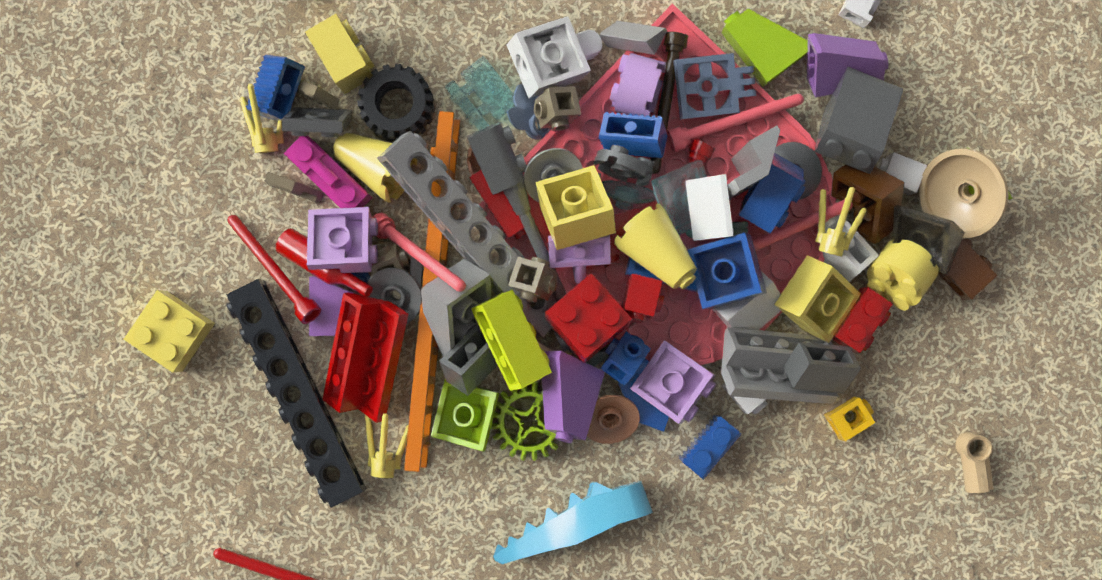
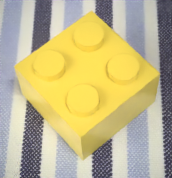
[305,14,375,94]
[536,165,616,250]
[774,255,861,343]
[123,290,215,373]

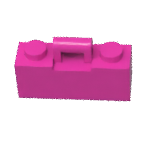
[284,135,373,208]

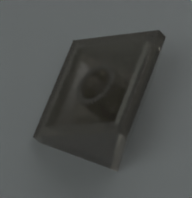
[893,205,965,274]

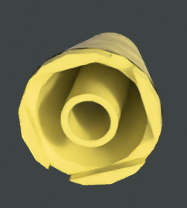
[333,133,418,203]
[614,204,697,289]

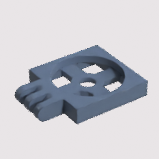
[673,53,756,120]

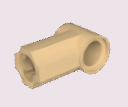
[956,432,994,493]

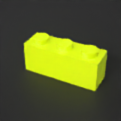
[471,289,552,391]

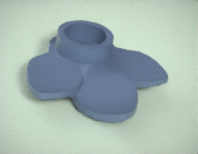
[507,84,552,140]

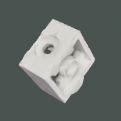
[507,16,602,99]

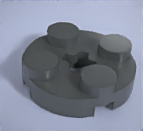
[593,145,655,186]

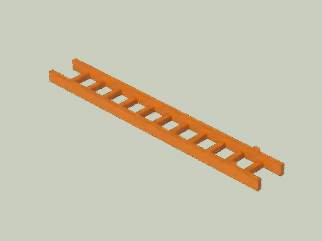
[404,111,461,472]

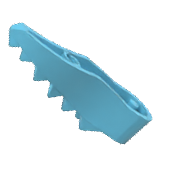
[493,481,653,564]

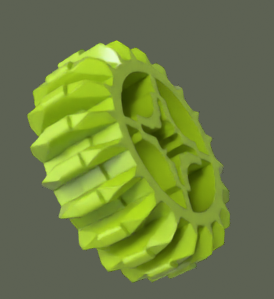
[491,381,558,461]

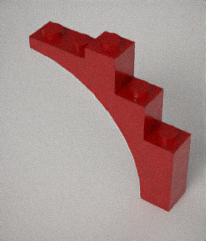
[469,170,667,268]

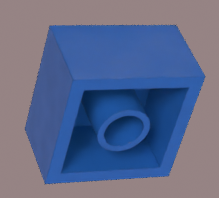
[739,152,806,234]
[687,233,767,310]

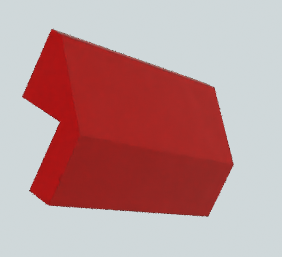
[322,292,409,423]

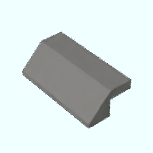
[727,126,780,200]
[721,327,839,404]

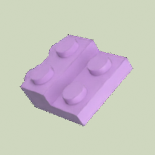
[307,207,378,273]
[630,340,716,424]

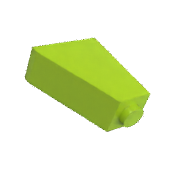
[721,9,808,87]

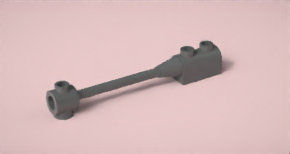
[466,122,574,353]

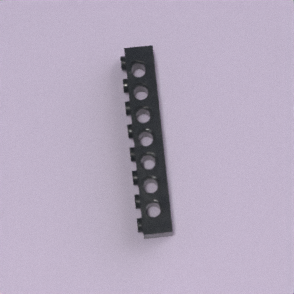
[226,279,367,508]

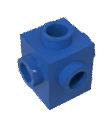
[600,331,651,386]

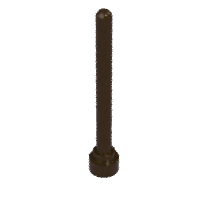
[650,32,689,174]

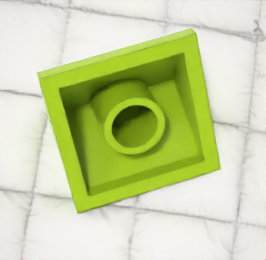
[431,379,499,452]

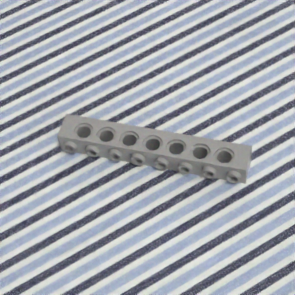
[377,131,557,337]

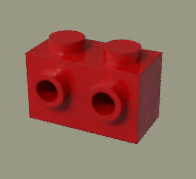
[621,274,664,322]
[832,287,893,353]

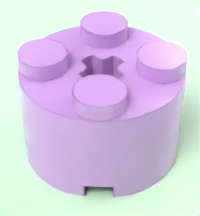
[610,53,666,117]

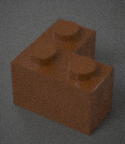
[831,164,905,245]

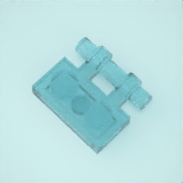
[445,55,515,130]

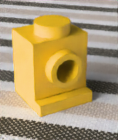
[824,396,875,442]

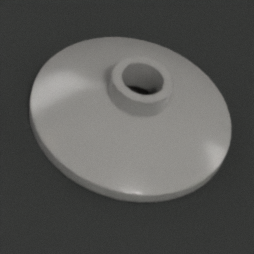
[524,148,583,202]

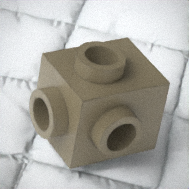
[534,86,581,131]
[368,241,411,277]
[508,257,558,303]

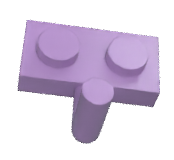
[548,235,611,284]

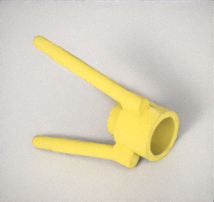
[240,84,284,153]
[815,187,867,257]
[365,413,408,478]

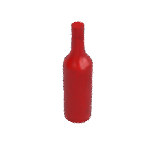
[276,228,373,297]

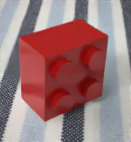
[545,273,632,364]

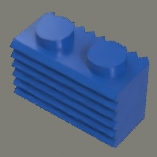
[246,55,305,121]
[599,111,668,158]
[679,415,741,480]

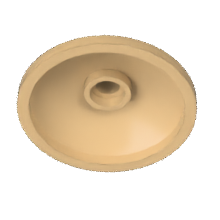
[919,148,1008,238]

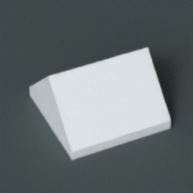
[686,174,734,241]
[712,272,781,330]

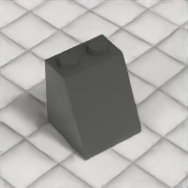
[814,67,903,174]

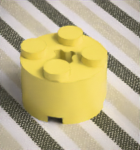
[867,239,939,311]

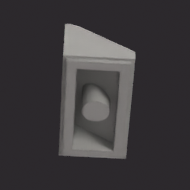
[599,21,667,55]

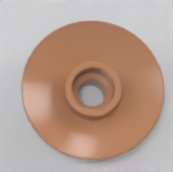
[587,395,640,444]

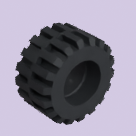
[357,64,435,142]

